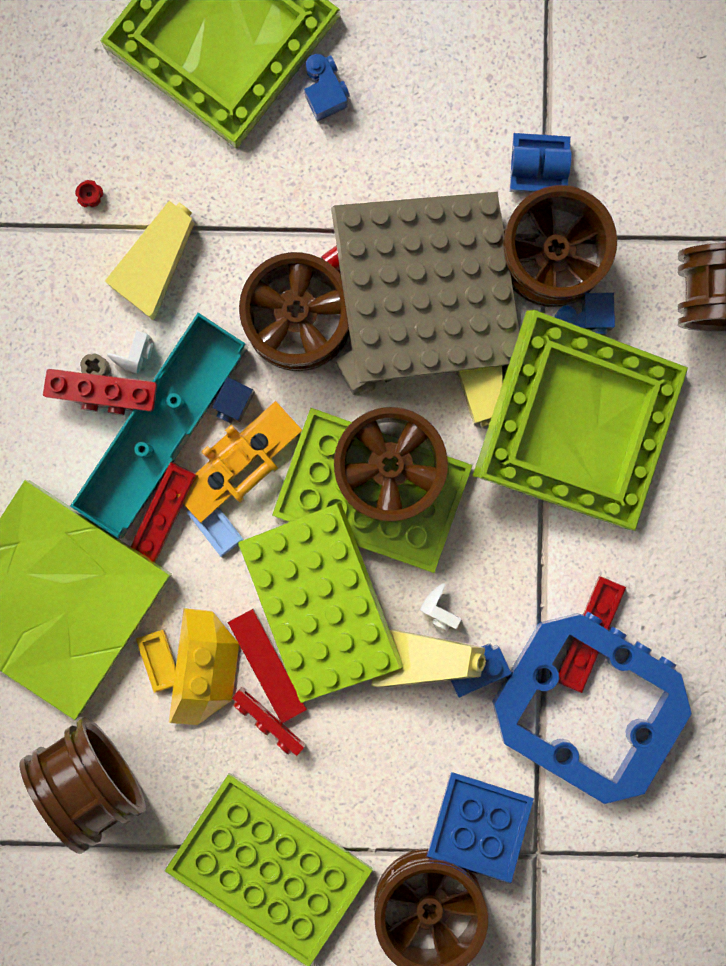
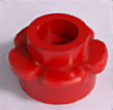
[75,180,103,208]

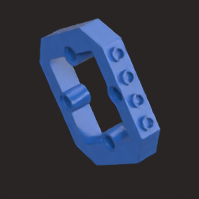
[492,612,692,804]

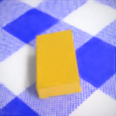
[136,629,176,693]

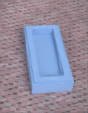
[187,507,244,557]

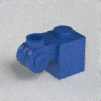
[304,54,350,122]
[555,292,615,335]

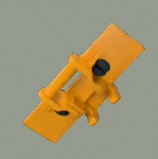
[177,401,302,523]

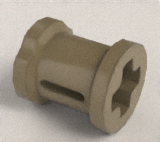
[80,353,110,376]

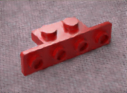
[43,369,158,416]

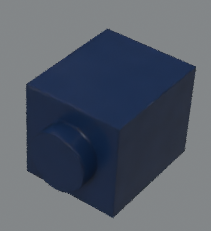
[212,377,255,424]

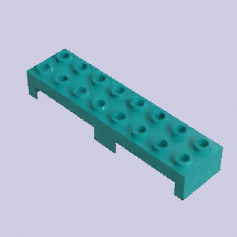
[70,313,249,538]

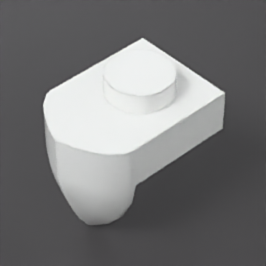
[107,330,153,373]
[420,583,461,631]

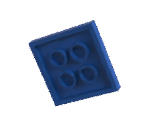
[426,772,534,884]

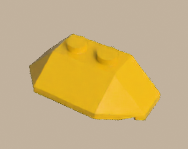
[169,608,239,725]

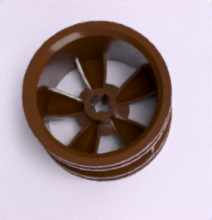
[503,185,617,307]
[678,242,726,331]
[239,252,350,371]
[334,407,448,522]
[19,717,146,854]
[374,848,488,966]

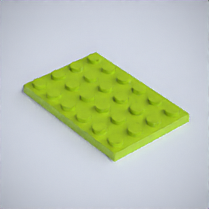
[272,407,473,573]
[238,503,403,703]
[165,773,373,966]

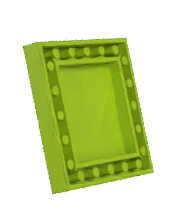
[100,0,340,149]
[473,310,688,531]
[0,480,172,720]

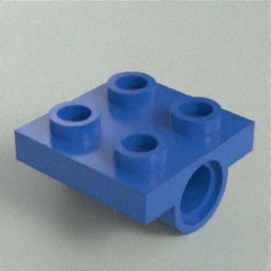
[509,133,571,193]

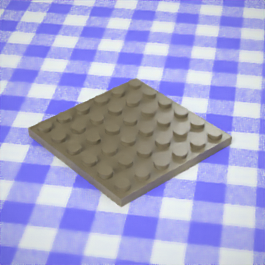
[331,192,519,383]

